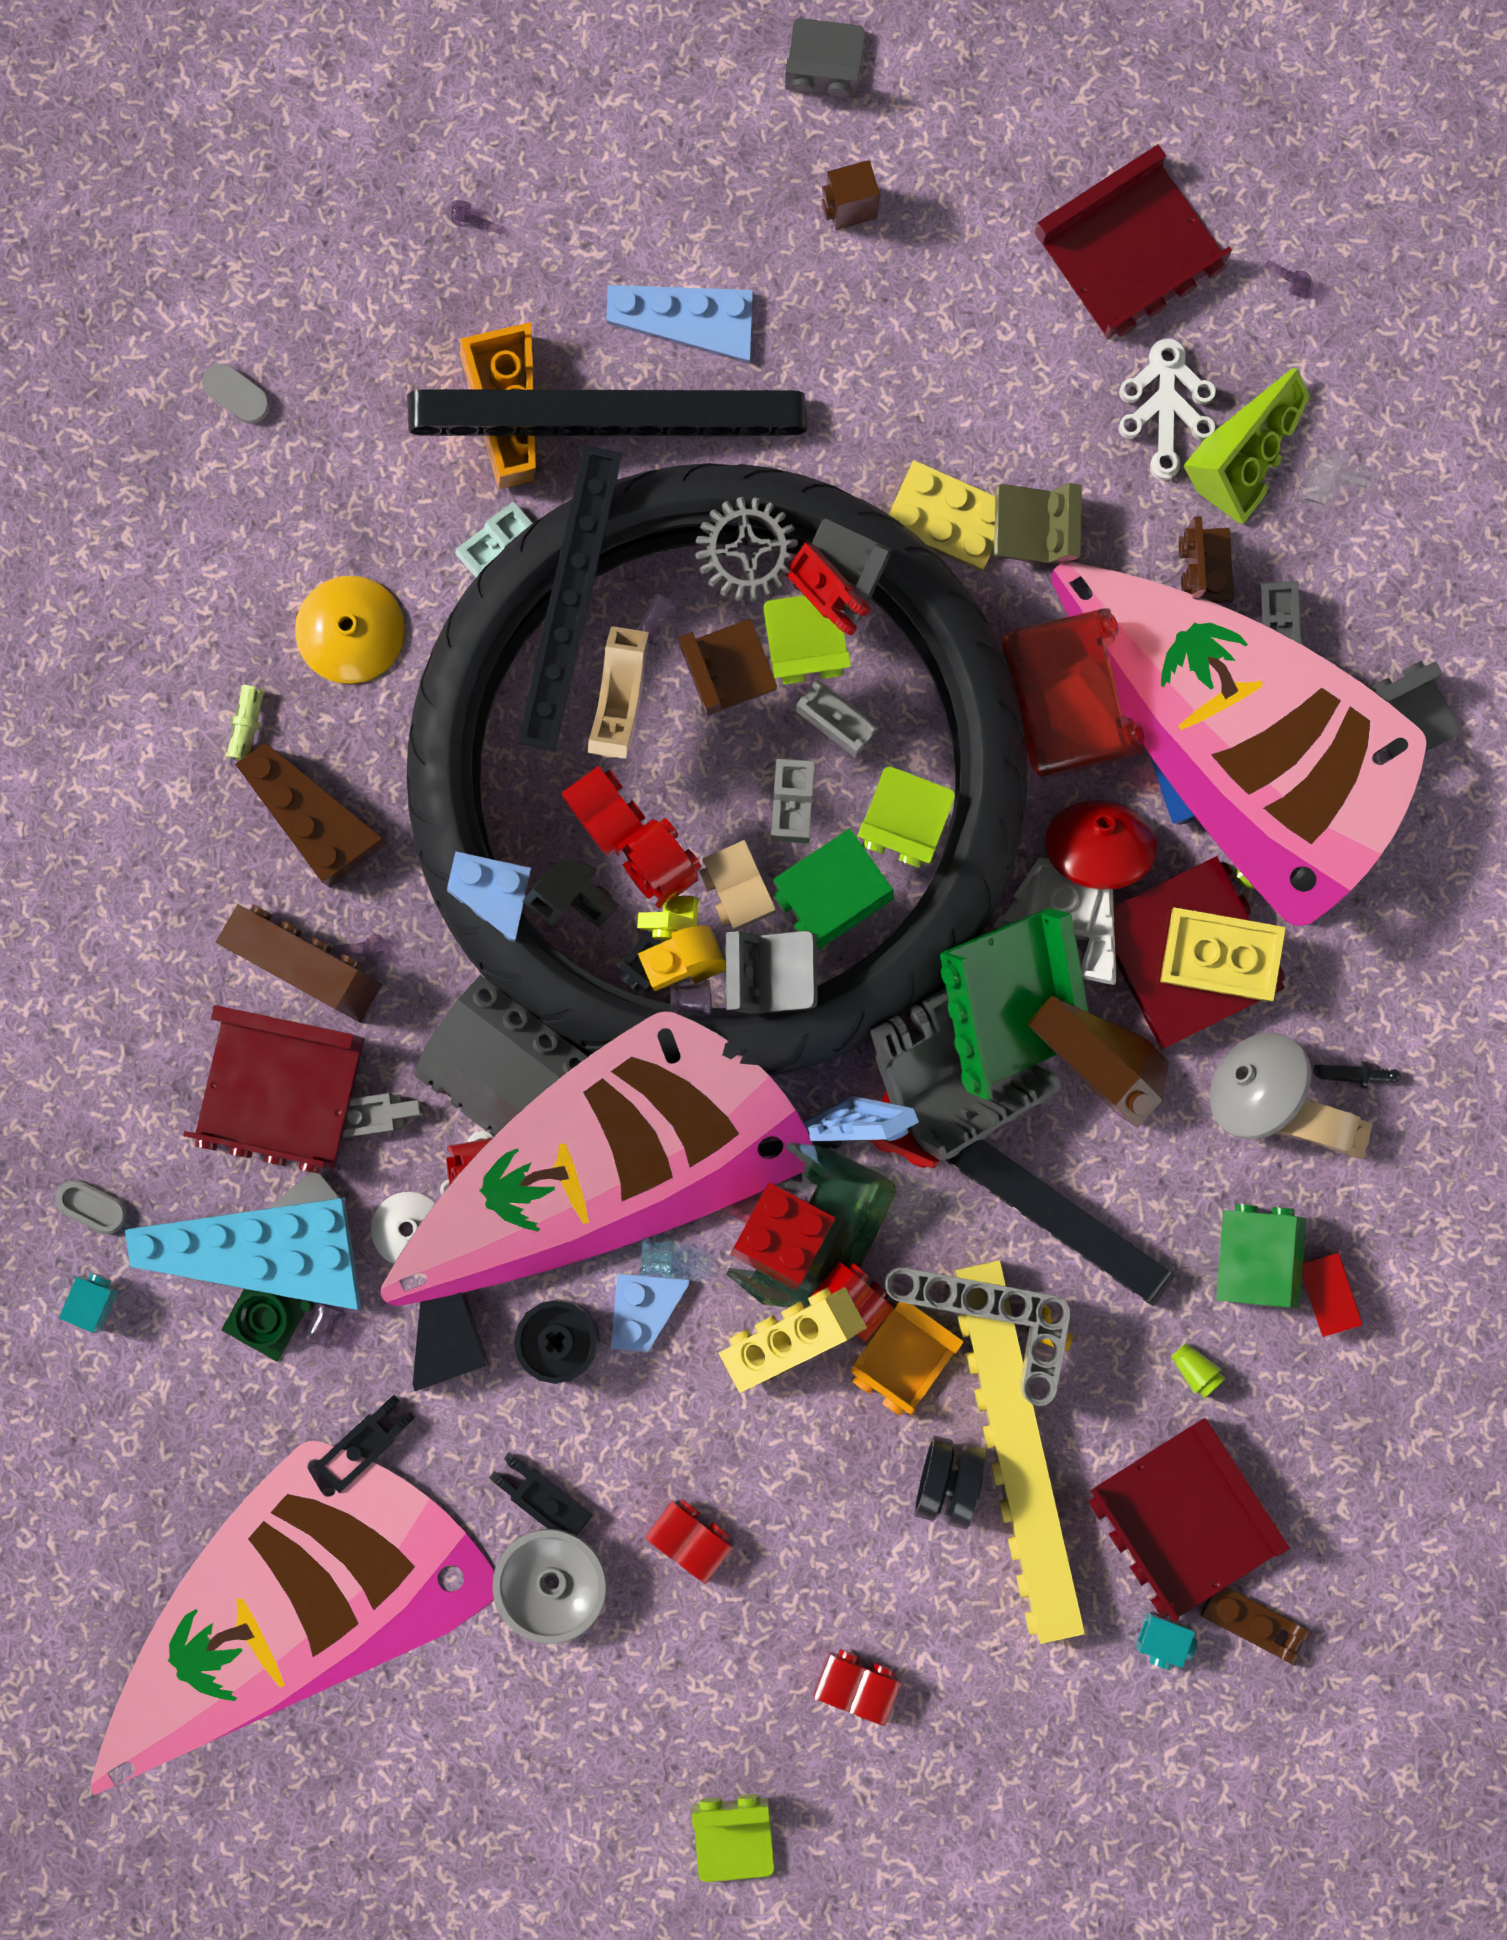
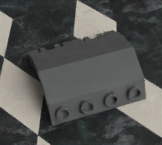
[415,975,587,1137]
[870,987,1063,1161]

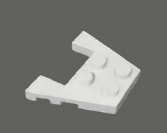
[993,857,1116,985]

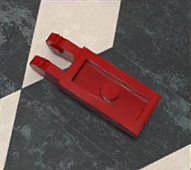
[785,542,871,636]

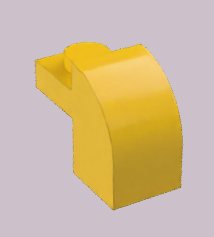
[638,925,726,991]

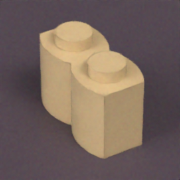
[699,840,776,932]

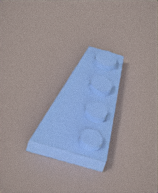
[606,285,753,364]
[802,1096,919,1141]

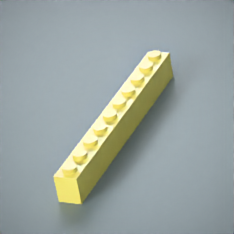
[954,1260,1085,1644]

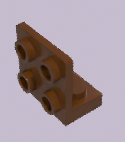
[1178,516,1234,603]
[678,619,777,716]

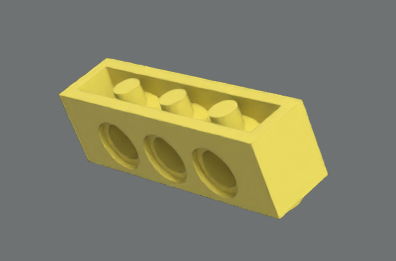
[719,1287,867,1393]

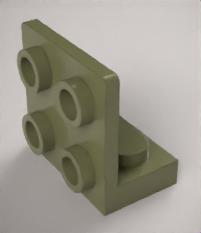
[994,483,1082,566]

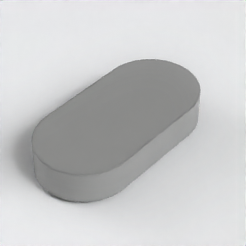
[202,364,269,424]
[55,1180,128,1234]

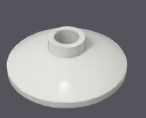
[371,1192,435,1263]

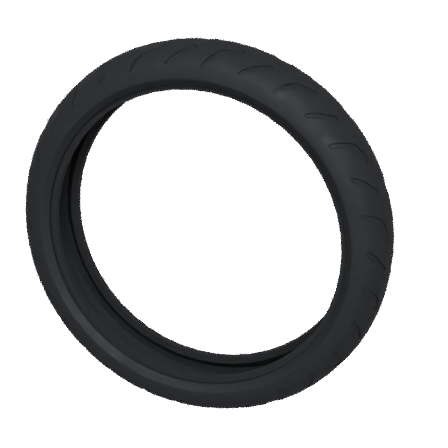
[407,463,1027,1076]

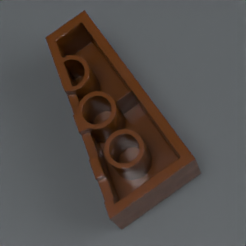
[235,743,388,887]
[215,904,382,1023]

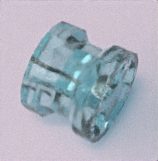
[640,1238,673,1278]

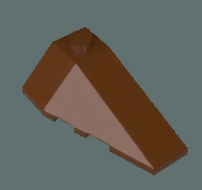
[1027,996,1169,1128]

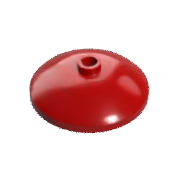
[1045,800,1157,889]

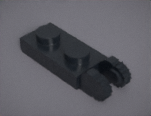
[314,1395,416,1493]
[489,1452,593,1536]

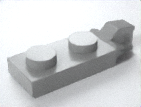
[342,1093,423,1139]

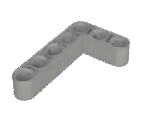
[884,1267,1070,1406]

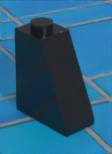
[412,1292,489,1391]

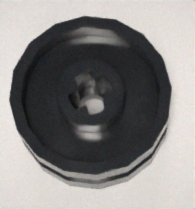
[514,1299,600,1384]
[914,1435,986,1530]

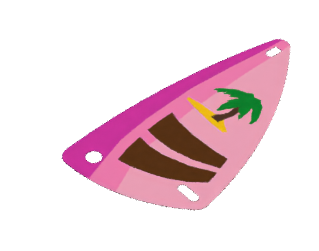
[1051,562,1426,926]
[381,1011,815,1306]
[91,1441,494,1795]

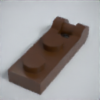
[1200,1587,1312,1666]

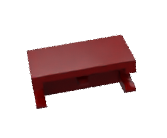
[1302,1250,1363,1337]

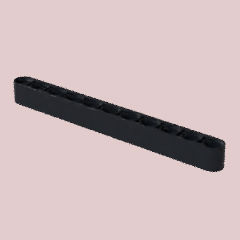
[407,389,807,436]

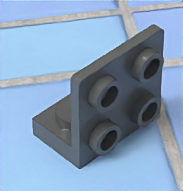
[793,518,893,622]

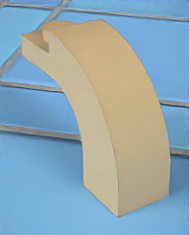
[588,626,649,759]
[1274,1100,1373,1159]

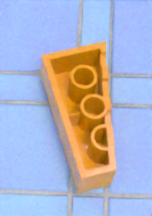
[460,322,536,490]

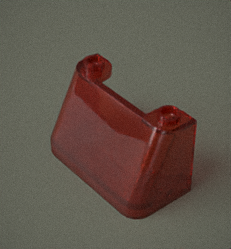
[1002,608,1145,777]

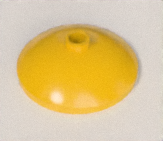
[295,576,405,684]

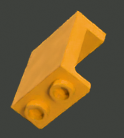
[849,1301,964,1417]

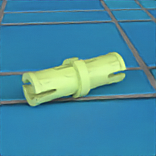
[226,685,265,761]

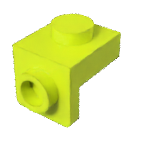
[637,896,699,940]

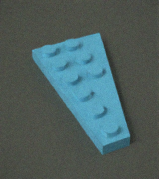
[125,1197,361,1310]

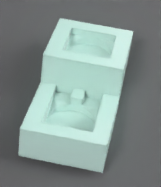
[455,502,533,577]

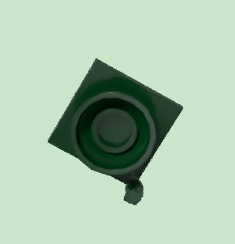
[221,1289,315,1362]

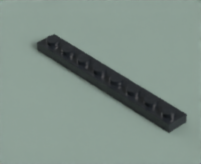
[517,445,623,752]

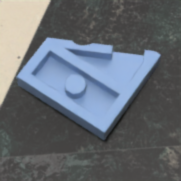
[447,851,531,942]
[611,1274,689,1352]

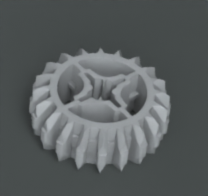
[695,497,798,601]

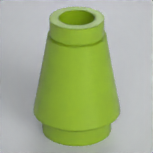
[1170,1342,1226,1399]

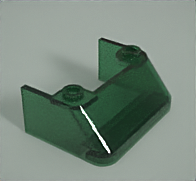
[726,1141,896,1308]

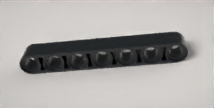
[945,1139,1175,1307]

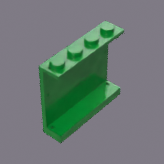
[940,907,1089,1100]

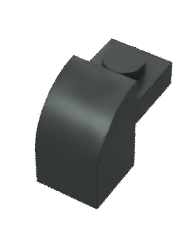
[522,860,619,928]

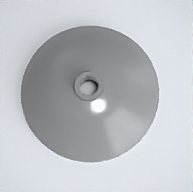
[1209,1033,1311,1139]
[493,1529,606,1644]

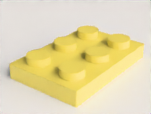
[889,460,995,572]
[1160,907,1286,1002]

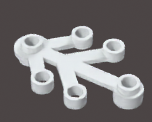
[1118,339,1216,481]

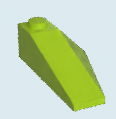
[1183,368,1310,524]

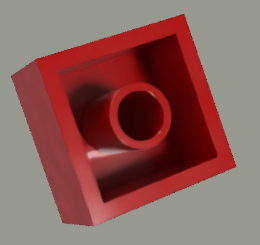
[730,1182,835,1290]

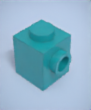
[58,1272,119,1333]
[1135,1612,1198,1670]

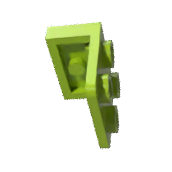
[763,595,851,684]
[857,767,955,868]
[692,1794,774,1882]

